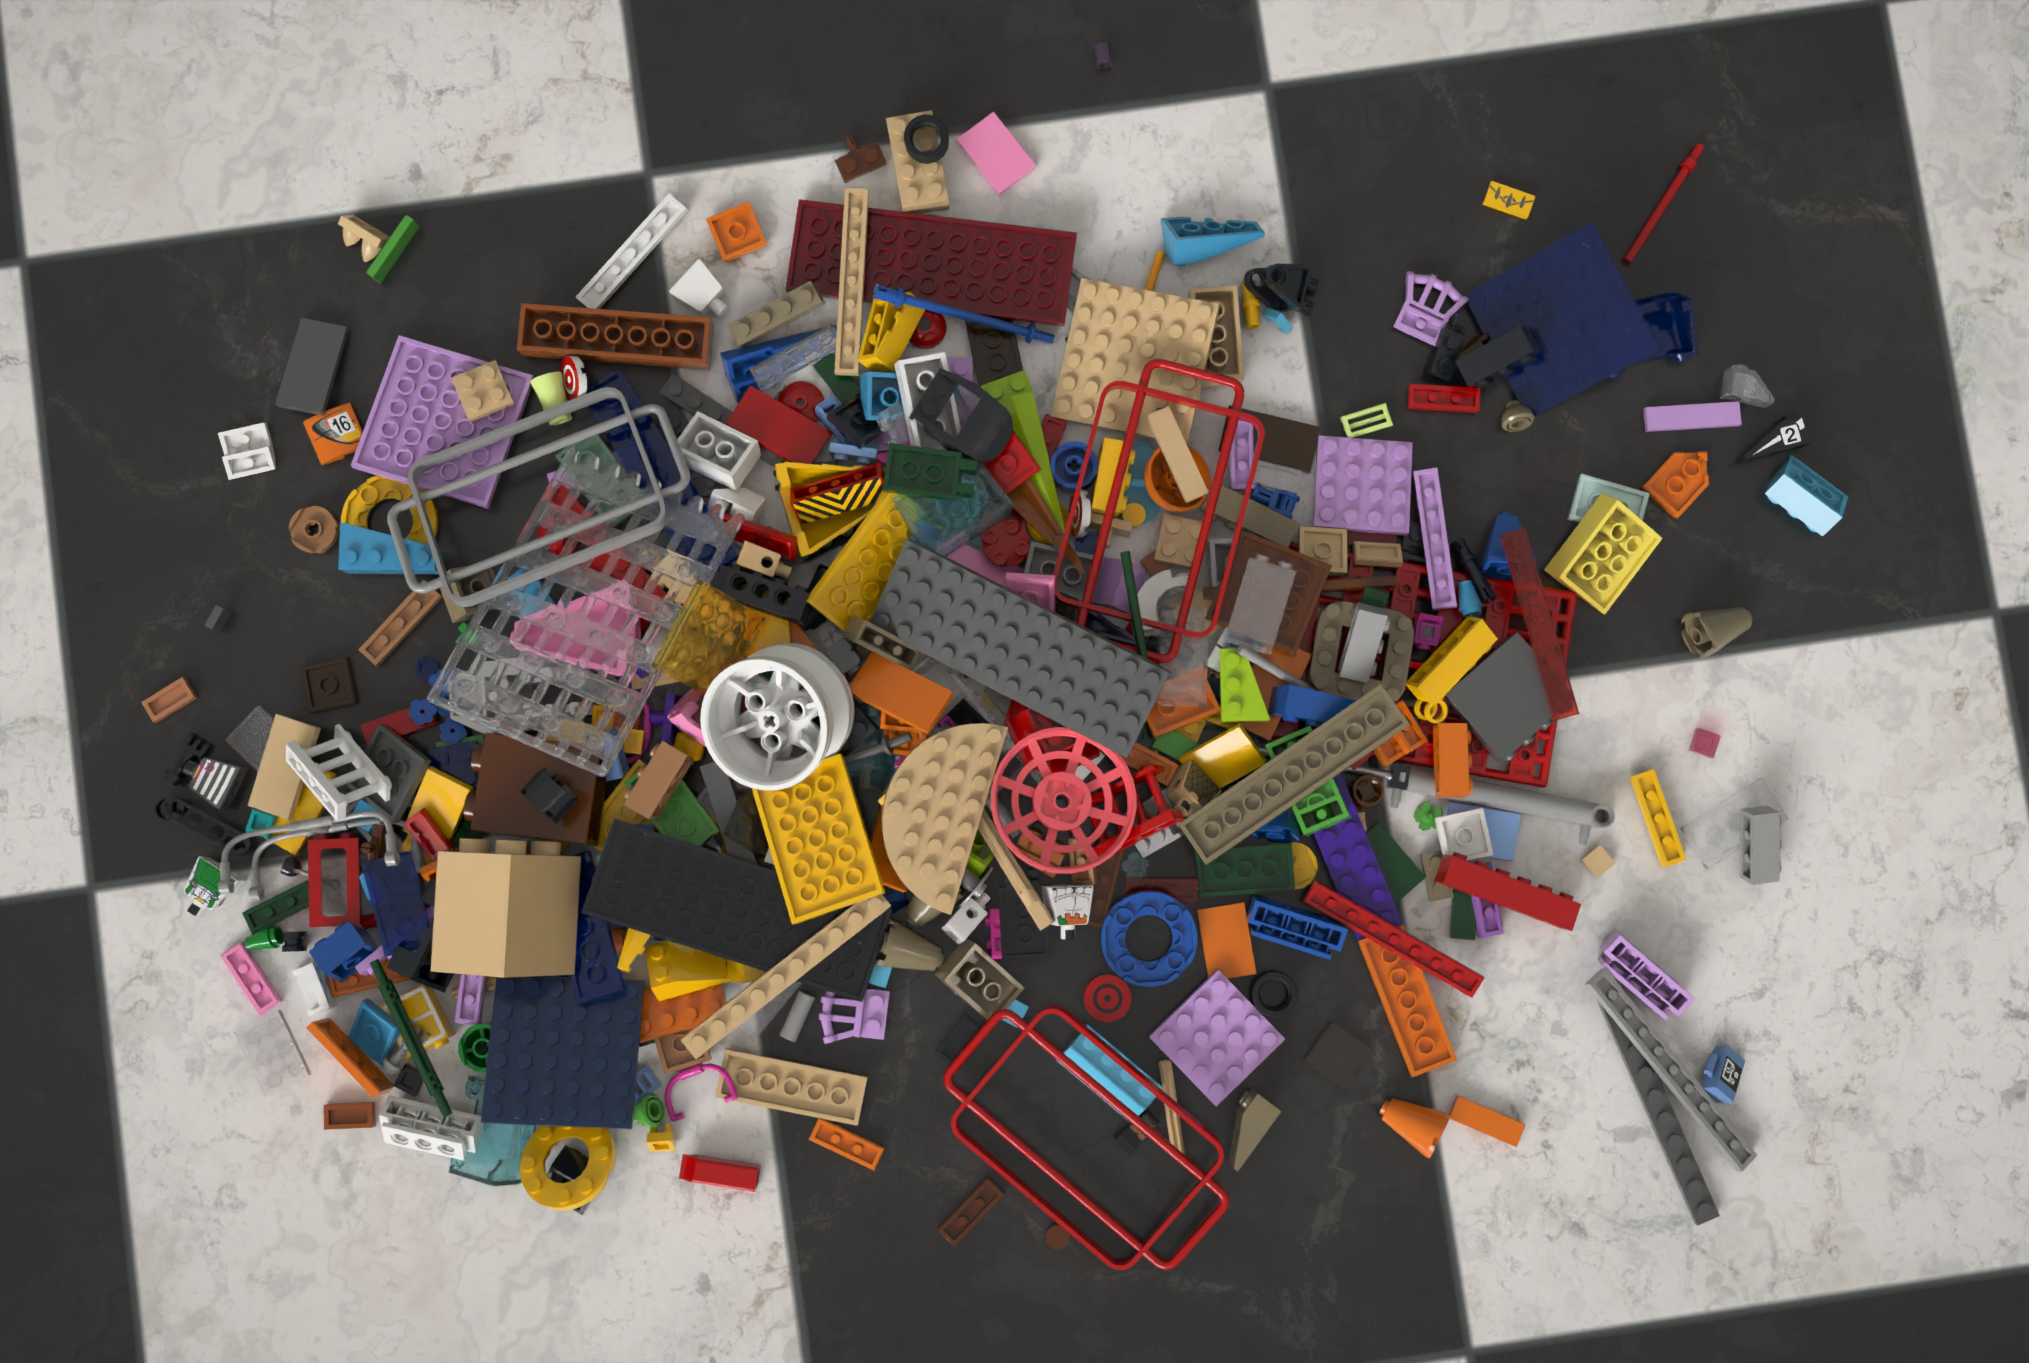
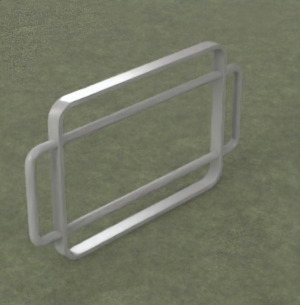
[387,387,690,607]

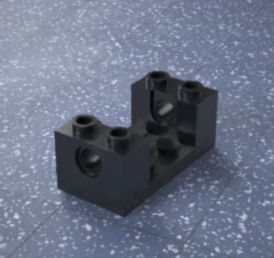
[386,878,454,993]

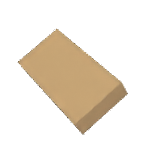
[1352,541,1403,567]

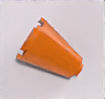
[1379,1098,1451,1159]

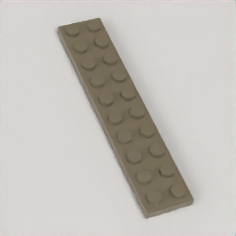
[1178,684,1410,865]

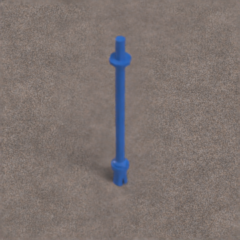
[873,283,1055,344]

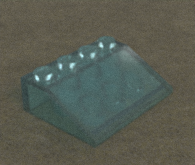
[892,456,1013,557]

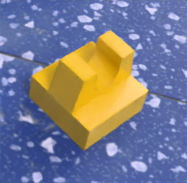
[647,1123,676,1152]

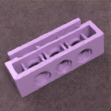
[1597,929,1695,1020]

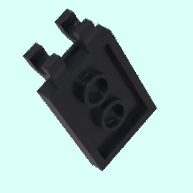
[998,868,1050,960]

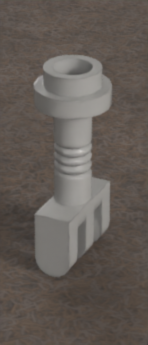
[381,1020,431,1075]

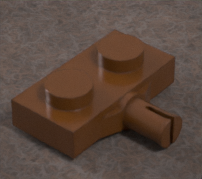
[835,135,887,183]
[361,824,394,874]

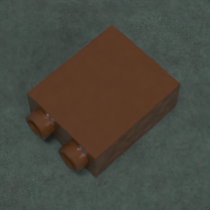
[464,733,607,846]

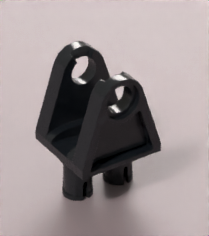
[1244,263,1319,316]

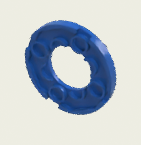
[1101,890,1197,987]

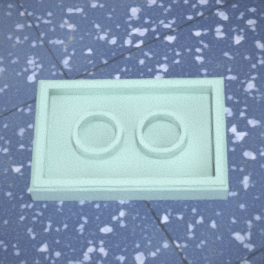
[1567,473,1650,523]

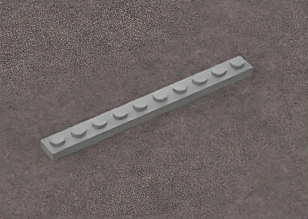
[1585,968,1757,1172]

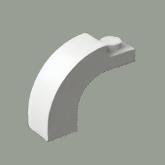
[1131,569,1198,637]

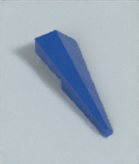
[720,325,837,404]

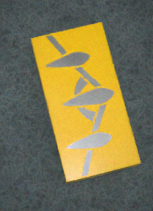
[1482,181,1535,220]

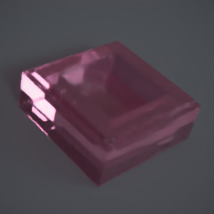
[1689,728,1721,758]

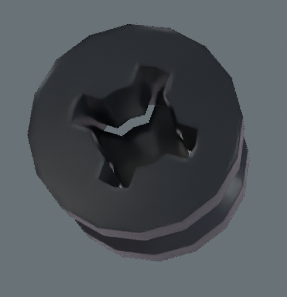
[282,931,307,952]

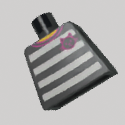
[183,757,248,810]

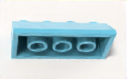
[1056,1023,1163,1123]

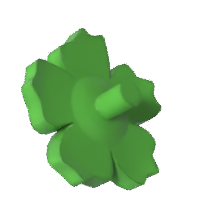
[1413,802,1443,831]

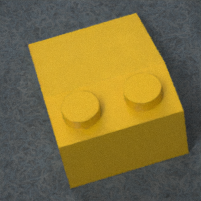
[645,940,729,1001]

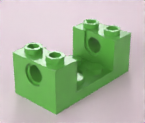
[1265,726,1352,836]

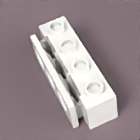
[379,1095,484,1160]

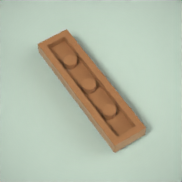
[358,580,443,666]

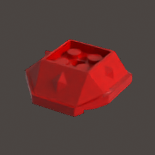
[1004,699,1101,773]

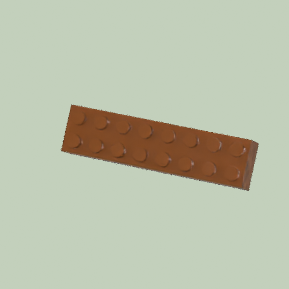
[517,303,714,370]

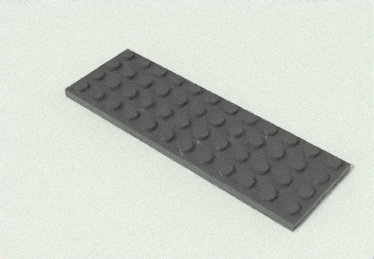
[870,538,1170,758]

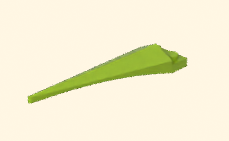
[981,370,1065,533]

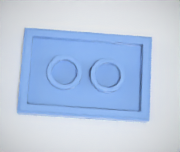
[1446,802,1521,861]

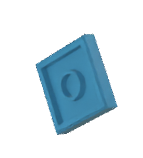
[348,998,400,1066]

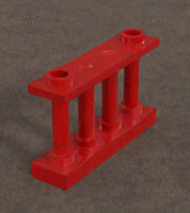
[1090,763,1184,857]

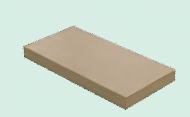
[248,714,321,820]

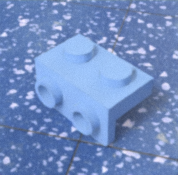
[829,435,880,466]

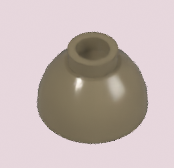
[1501,400,1535,432]

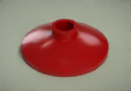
[778,381,824,422]

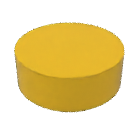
[1122,503,1146,527]

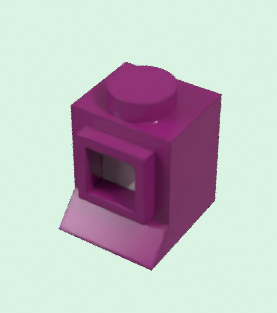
[1413,613,1444,651]

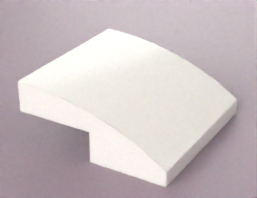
[218,422,276,480]

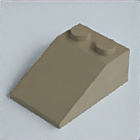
[934,938,1024,1020]
[1229,1088,1281,1171]

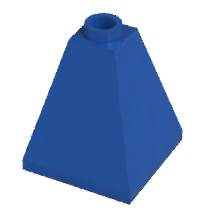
[1480,512,1536,582]

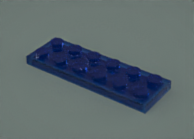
[570,850,626,1005]

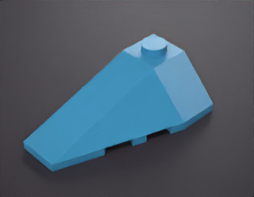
[860,372,959,421]

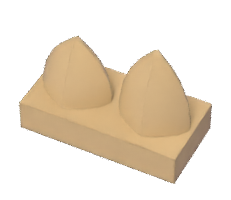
[338,215,390,262]

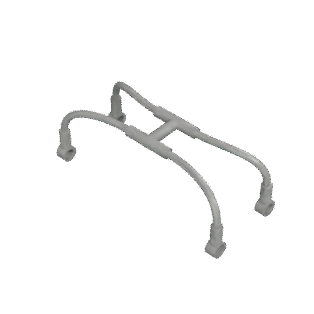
[218,811,425,902]

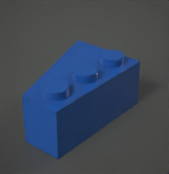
[1268,684,1357,728]

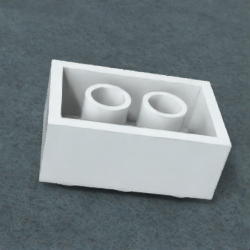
[677,411,761,491]

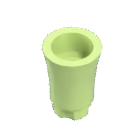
[530,371,572,426]

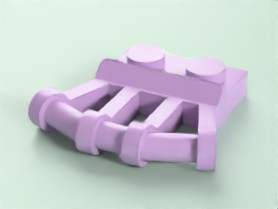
[1393,271,1469,346]
[819,988,890,1044]

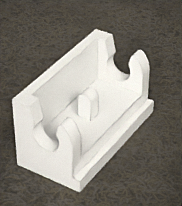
[292,962,337,1017]

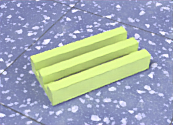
[1340,403,1393,438]

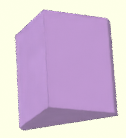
[1091,557,1147,615]

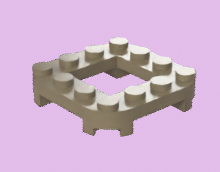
[1308,601,1414,702]

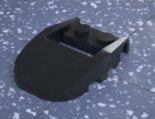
[909,368,1013,464]

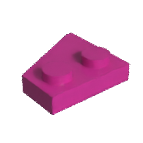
[985,908,1002,959]

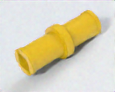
[1240,280,1261,329]

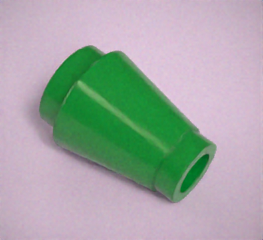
[245,925,284,951]

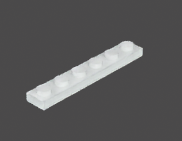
[576,193,688,309]

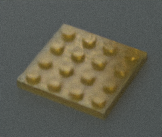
[651,579,766,695]

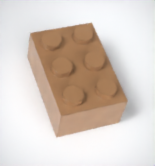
[624,741,694,821]

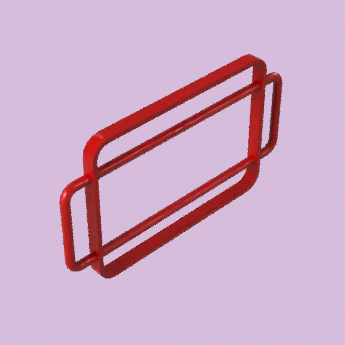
[1053,359,1265,663]
[943,1005,1230,1270]

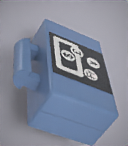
[1702,1046,1745,1103]

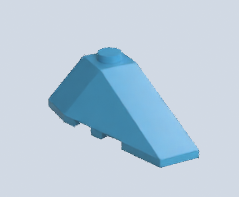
[1161,217,1265,266]

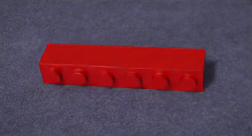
[1434,852,1581,931]

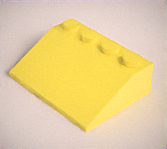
[1544,493,1662,615]

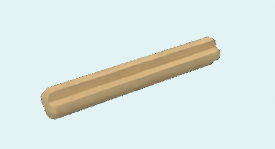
[1158,1059,1185,1154]

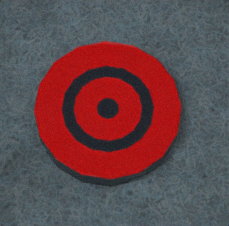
[1083,974,1132,1023]

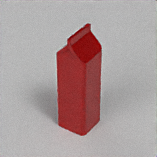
[679,1154,761,1192]

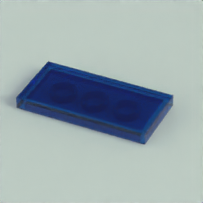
[361,850,430,957]

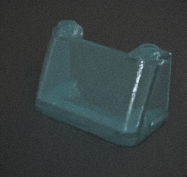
[449,1075,537,1186]

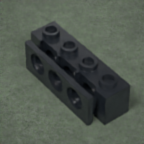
[711,564,812,626]

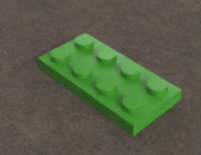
[624,772,720,846]

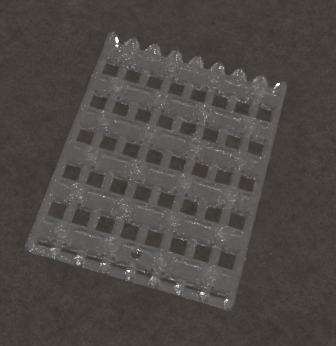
[427,447,744,777]

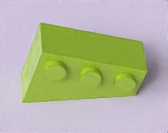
[1219,648,1270,723]

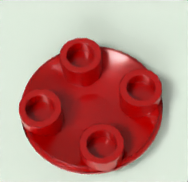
[982,520,1030,567]

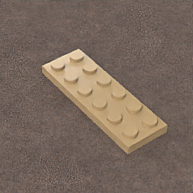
[715,1048,868,1126]

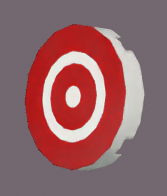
[560,355,587,401]
[1069,490,1091,538]

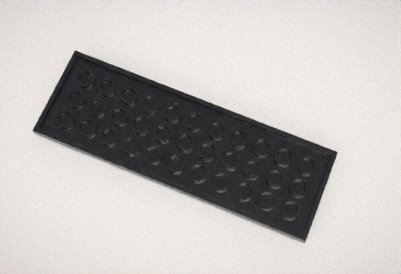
[581,819,893,1002]

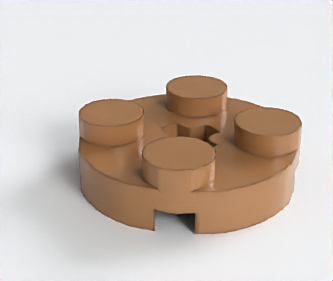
[289,506,340,554]

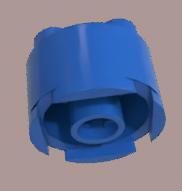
[1050,441,1098,493]

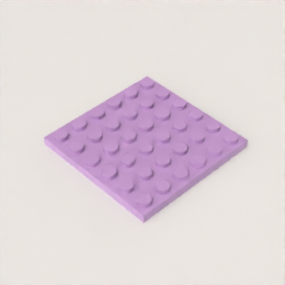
[351,335,534,509]

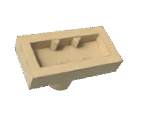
[1087,512,1133,548]

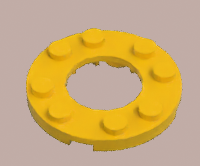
[341,476,438,545]
[520,1126,616,1211]

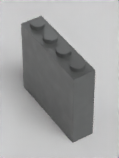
[1443,632,1575,762]

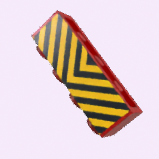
[790,462,885,525]

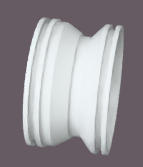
[700,643,854,790]

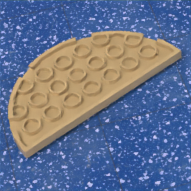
[881,723,1008,915]

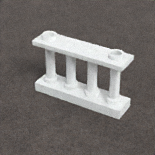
[286,724,392,821]

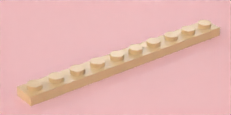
[681,894,891,1059]

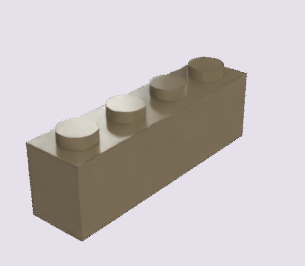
[728,281,826,347]
[1200,485,1300,548]

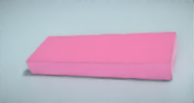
[220,942,282,1015]

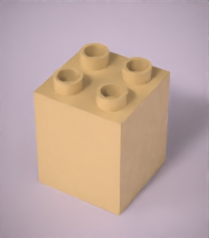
[431,838,581,978]

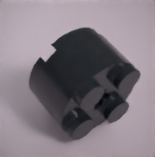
[519,767,579,824]

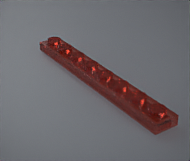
[1500,528,1579,721]

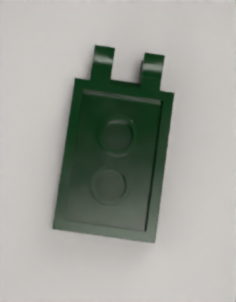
[883,443,978,501]

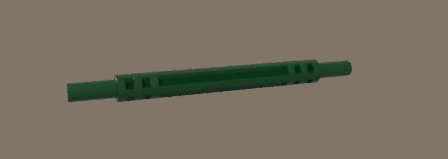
[369,959,453,1117]

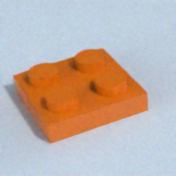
[706,201,768,263]

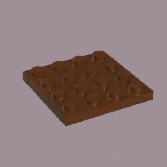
[1205,530,1332,655]

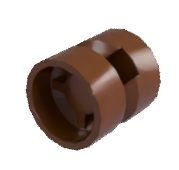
[1348,775,1384,807]

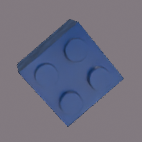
[309,921,378,983]

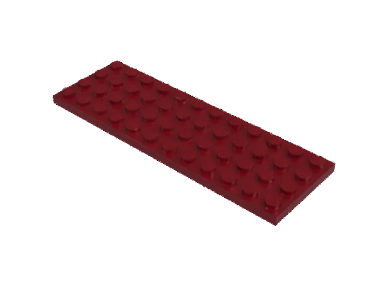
[785,199,1077,327]

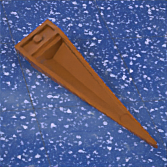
[961,456,1087,574]

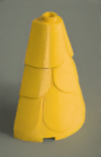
[775,462,886,557]

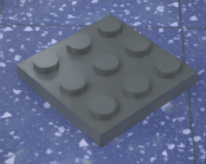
[346,724,431,823]

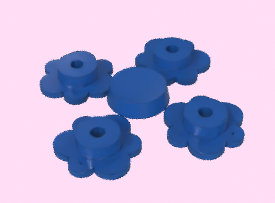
[408,669,467,744]

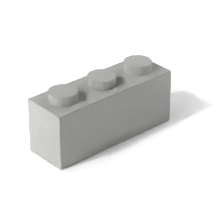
[1338,602,1390,683]
[1740,806,1782,885]

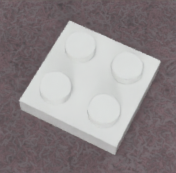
[1434,808,1494,861]

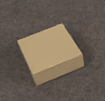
[1580,844,1615,878]

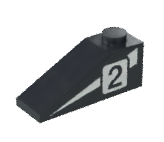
[1736,413,1814,464]

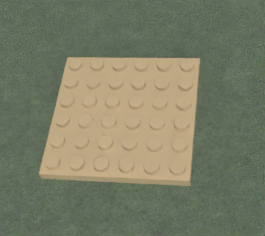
[1050,278,1220,445]

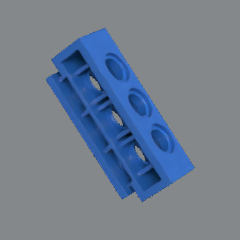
[1246,894,1348,960]

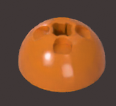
[1144,445,1211,512]

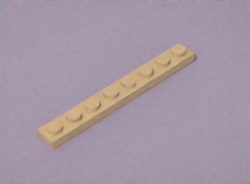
[834,188,869,376]

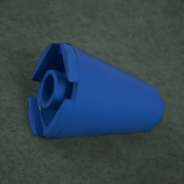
[1252,807,1300,843]

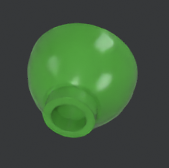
[633,1093,665,1128]

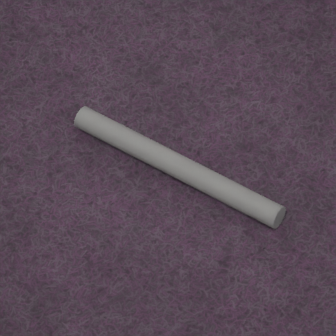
[1237,645,1317,691]

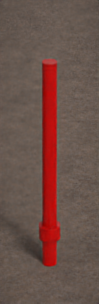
[1623,143,1705,264]

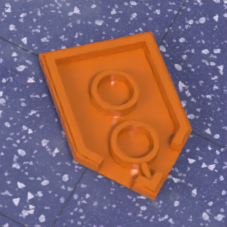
[1642,451,1709,519]

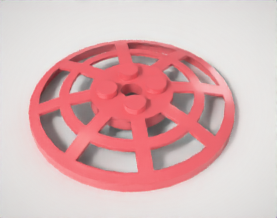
[991,727,1137,874]

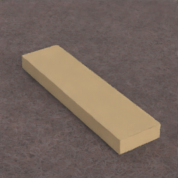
[1146,406,1209,503]

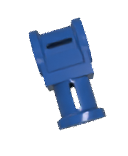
[1250,482,1300,519]

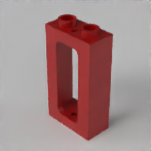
[308,833,362,927]

